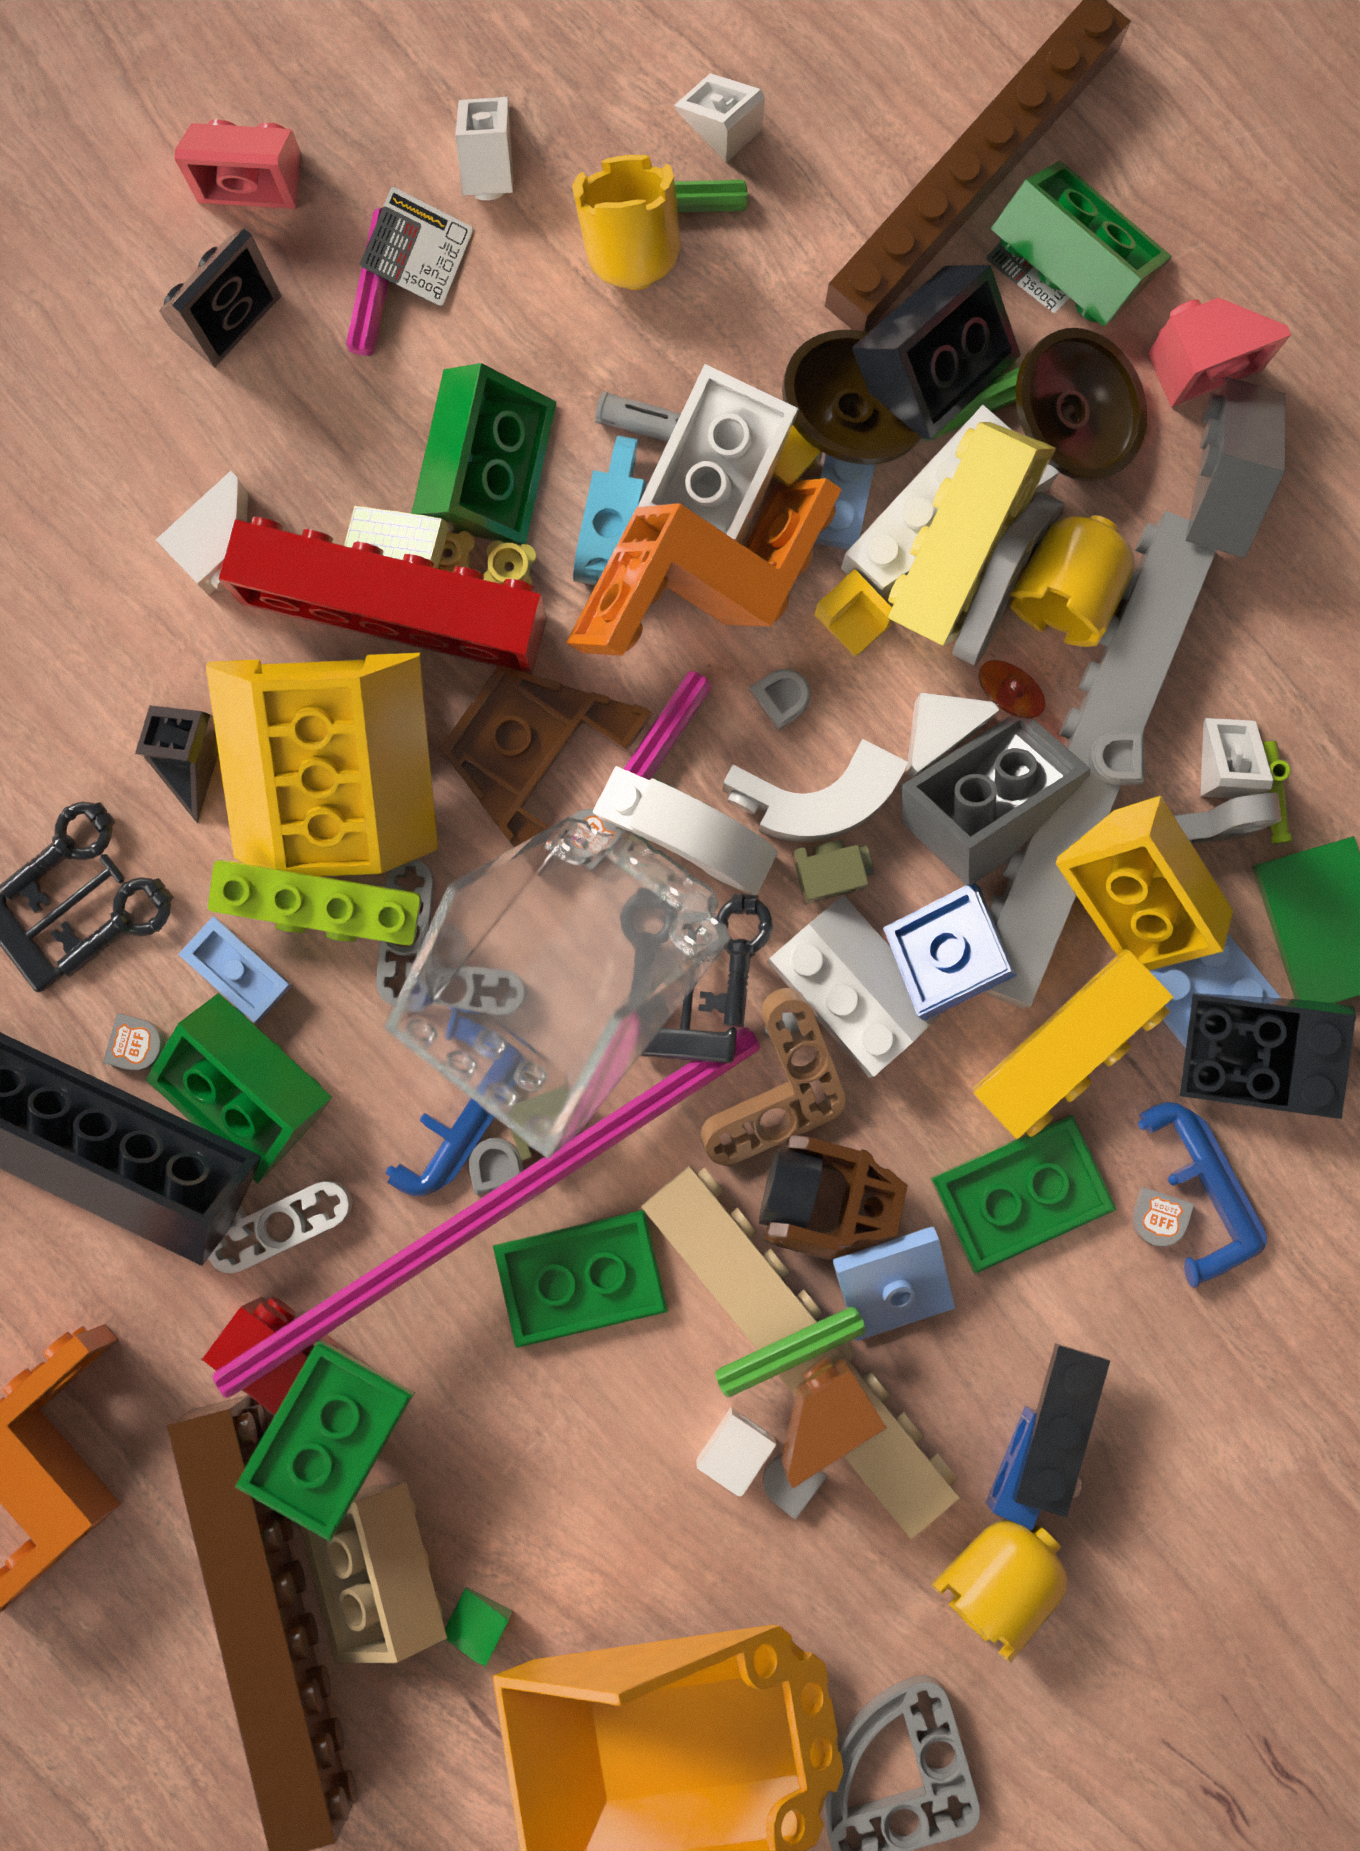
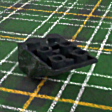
[1180,993,1356,1119]

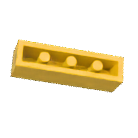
[972,949,1173,1139]

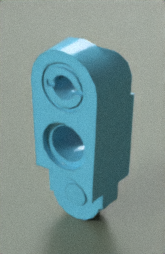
[573,435,647,586]

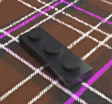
[1012,1343,1110,1518]

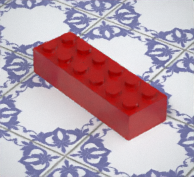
[219,517,547,675]

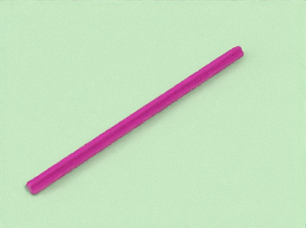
[212,1027,760,1398]

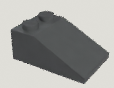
[902,708,1091,887]

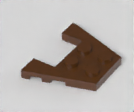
[440,665,652,877]

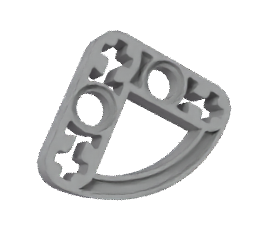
[824,1675,980,1851]

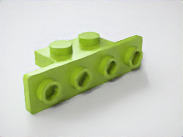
[208,859,421,946]

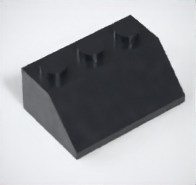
[852,265,1021,440]

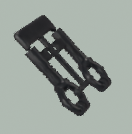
[0,801,174,993]
[620,888,774,1063]

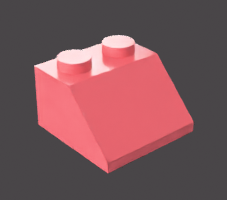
[174,120,301,209]
[1148,297,1291,407]

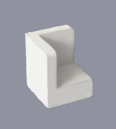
[696,1407,776,1496]

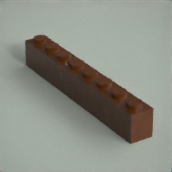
[825,0,1131,332]

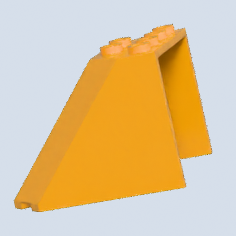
[493,1625,844,1851]

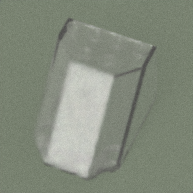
[385,817,730,1159]

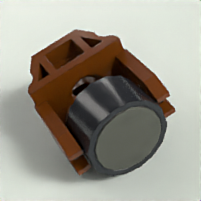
[759,1135,908,1260]

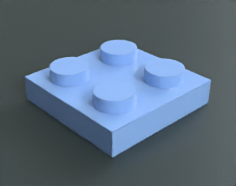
[1150,934,1281,1048]

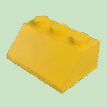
[1055,796,1233,971]

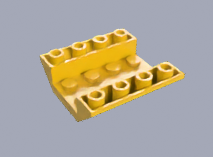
[206,653,439,876]

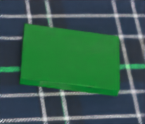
[1252,836,1360,1003]
[930,1115,1117,1274]
[493,1209,668,1348]
[235,1339,415,1542]

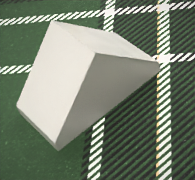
[674,73,765,163]
[906,693,999,779]
[1200,718,1273,799]

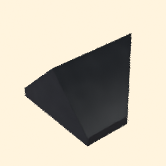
[135,705,219,824]

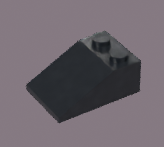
[159,228,282,368]

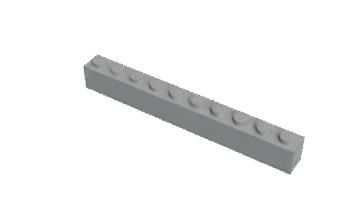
[984,511,1217,1009]

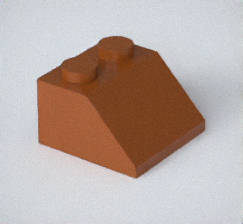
[782,1357,887,1489]

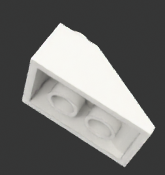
[638,364,799,544]

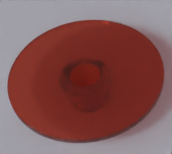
[978,660,1046,719]

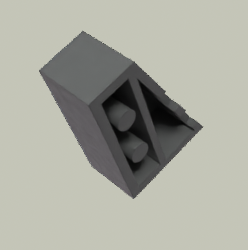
[1185,377,1286,558]

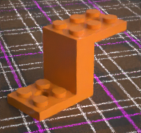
[566,478,842,656]
[0,1324,121,1613]

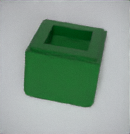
[445,1587,512,1667]

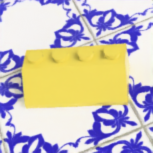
[888,422,1056,646]

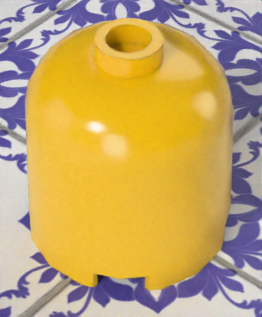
[572,155,681,290]
[1010,515,1135,647]
[931,1520,1068,1663]

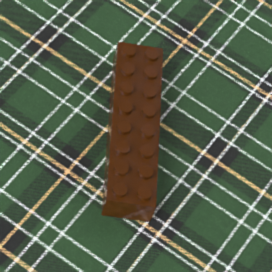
[166,1395,357,1851]

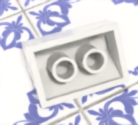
[767,895,943,1077]

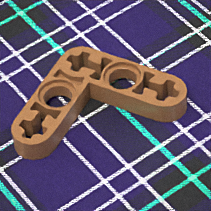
[700,988,846,1166]

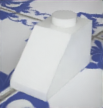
[455,97,513,200]
[156,471,248,596]

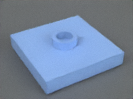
[833,1227,955,1341]

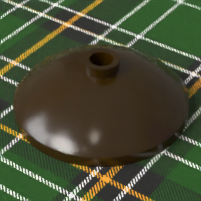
[1016,328,1147,481]
[782,330,921,465]

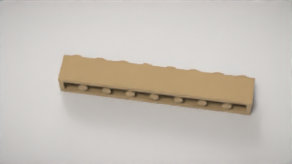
[641,1165,960,1539]

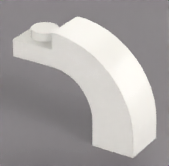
[722,739,908,842]
[593,767,778,895]

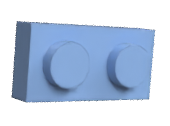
[815,454,875,550]
[178,916,293,1024]

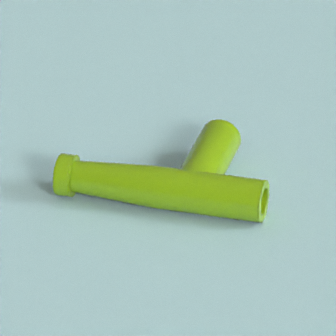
[1262,741,1293,845]

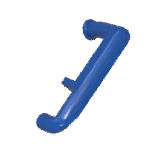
[386,1014,523,1196]
[1138,1102,1267,1288]

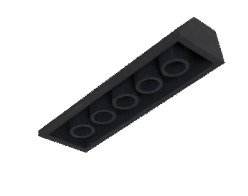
[0,1032,261,1266]

